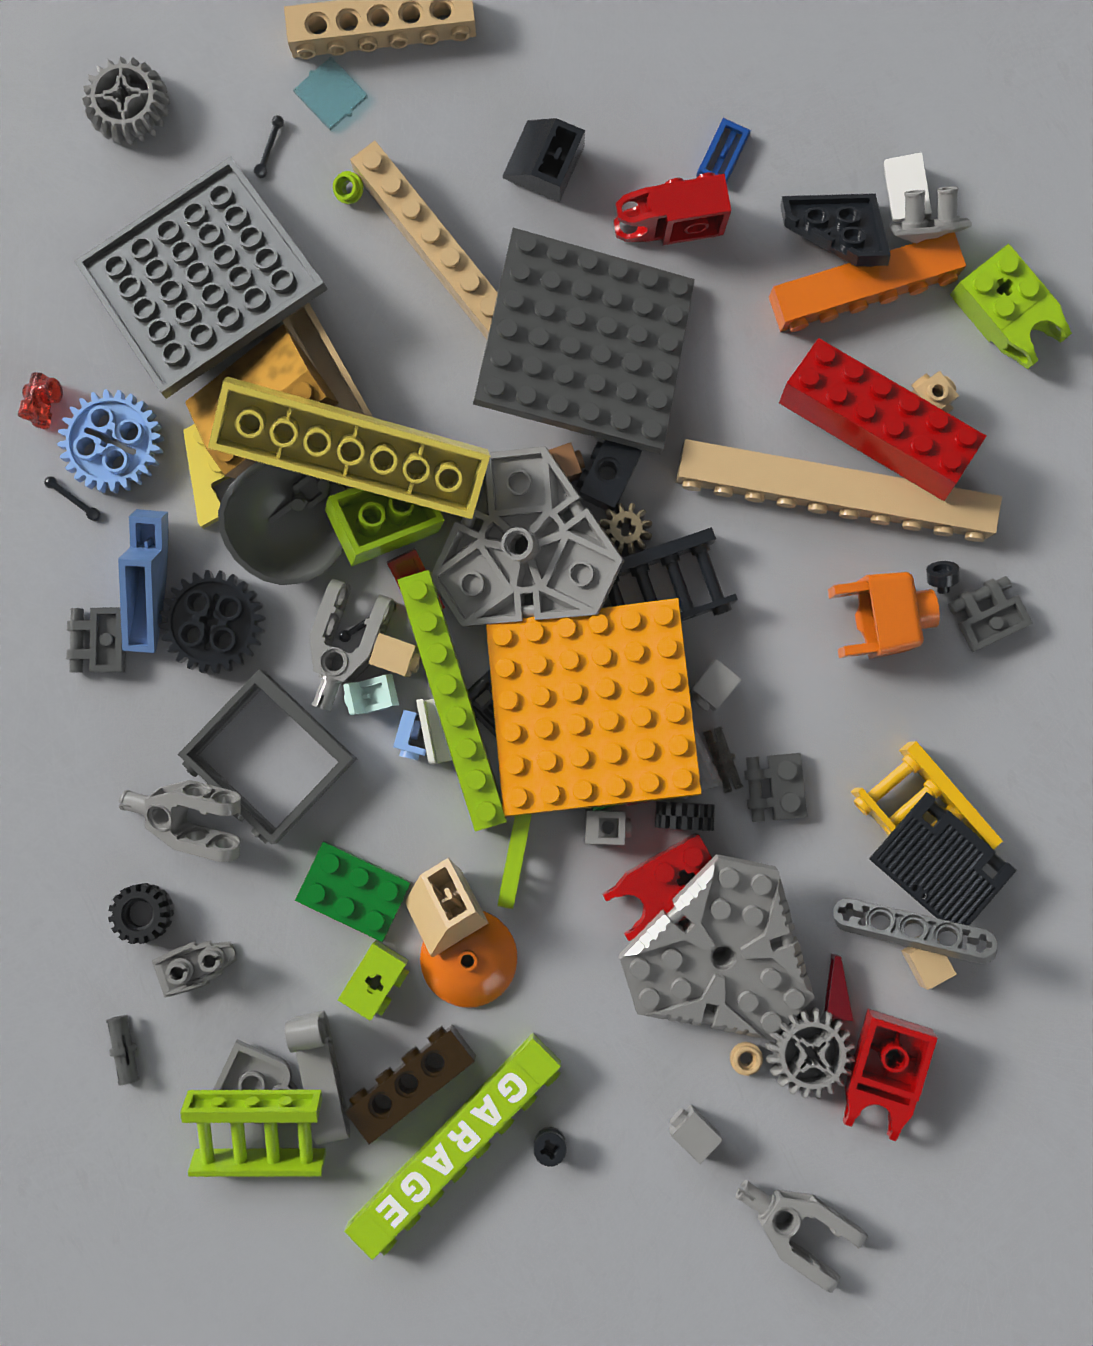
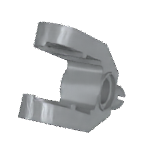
[310,579,394,712]
[119,780,241,862]
[735,1180,868,1293]

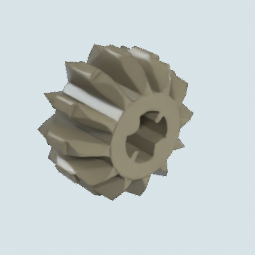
[599,503,652,555]

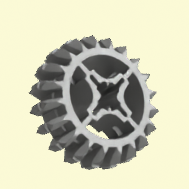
[82,56,170,145]
[765,1007,855,1098]

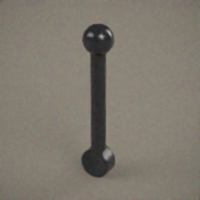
[254,115,284,178]
[44,476,101,521]
[339,602,397,642]

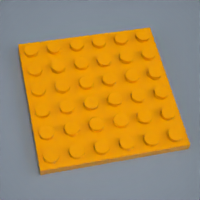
[486,598,702,817]

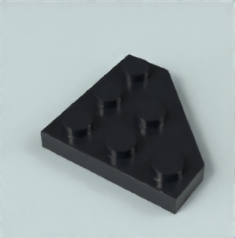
[780,193,890,267]

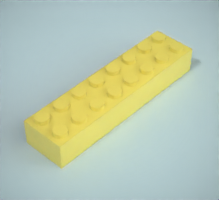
[208,377,490,519]

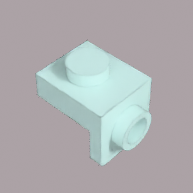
[343,674,399,715]

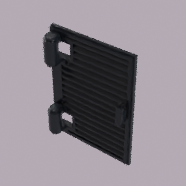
[869,792,1017,926]

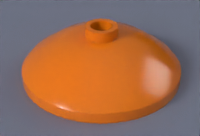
[420,911,518,1008]

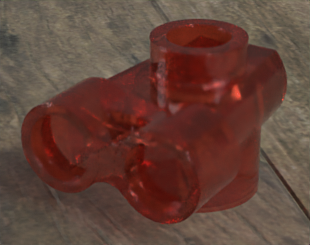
[18,372,63,429]

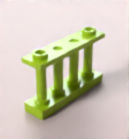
[180,1090,326,1177]

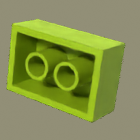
[325,487,445,567]

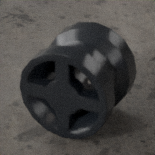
[534,1127,567,1167]

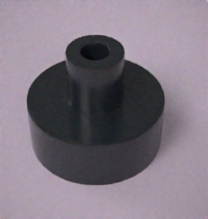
[926,561,960,594]

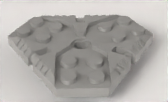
[432,446,624,627]
[619,854,814,1040]

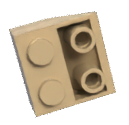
[405,858,488,957]

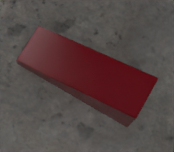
[823,953,853,1021]

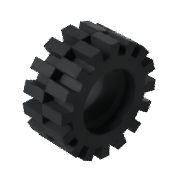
[655,801,715,831]
[108,883,174,944]

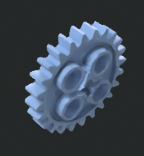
[57,389,164,494]

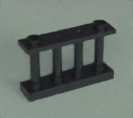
[608,527,738,621]

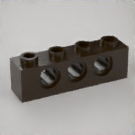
[345,1024,476,1145]

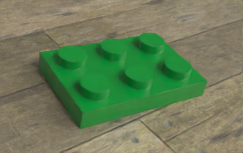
[295,841,412,942]

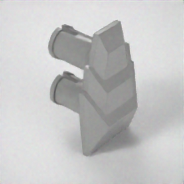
[890,186,972,244]
[152,940,237,998]

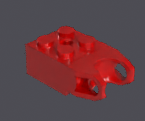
[613,172,732,246]
[602,833,712,941]
[843,1009,938,1141]

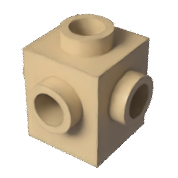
[911,371,959,413]

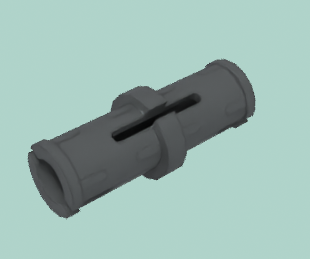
[106,1015,140,1085]

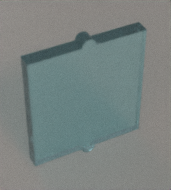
[293,57,368,131]

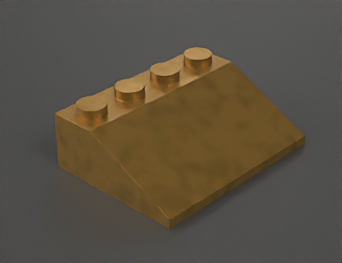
[185,324,339,479]

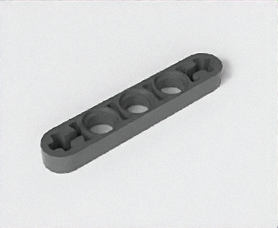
[833,898,997,964]

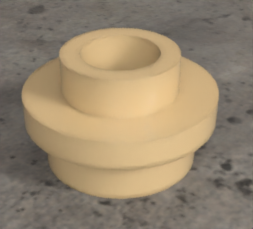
[730,1042,763,1076]

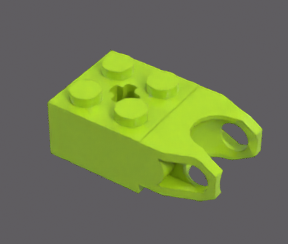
[950,243,1072,369]

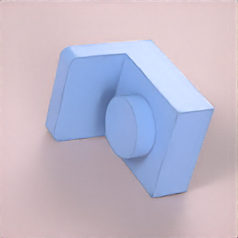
[393,710,427,761]

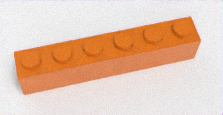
[769,232,966,332]

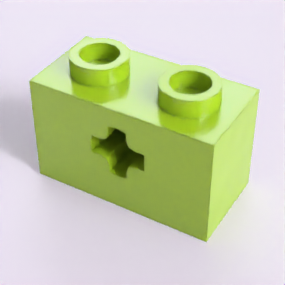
[338,940,410,1021]

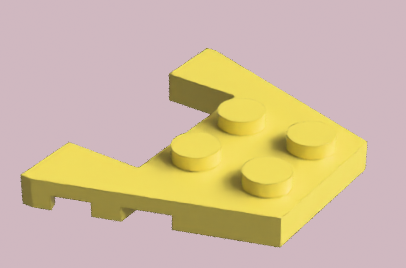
[183,424,230,529]

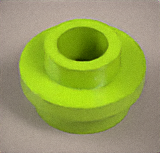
[333,171,364,204]

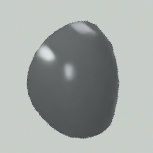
[218,462,347,585]

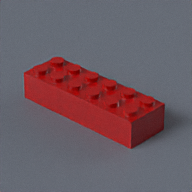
[779,338,987,501]

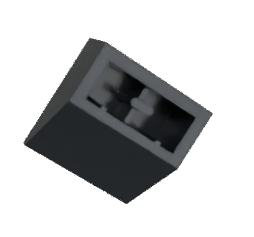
[502,118,585,202]

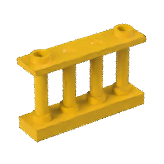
[851,741,1003,849]

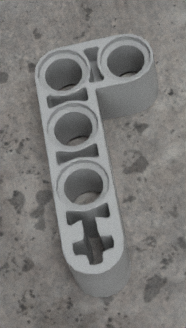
[285,1010,350,1145]

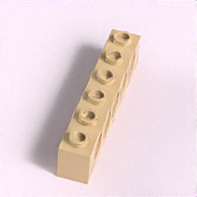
[284,0,476,59]

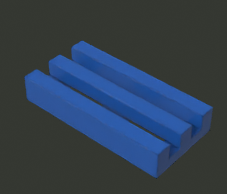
[696,118,751,184]

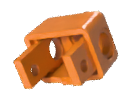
[828,572,940,659]

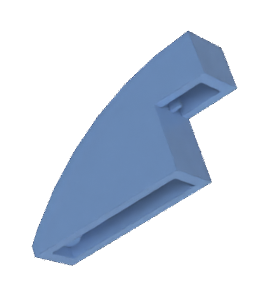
[118,509,168,653]

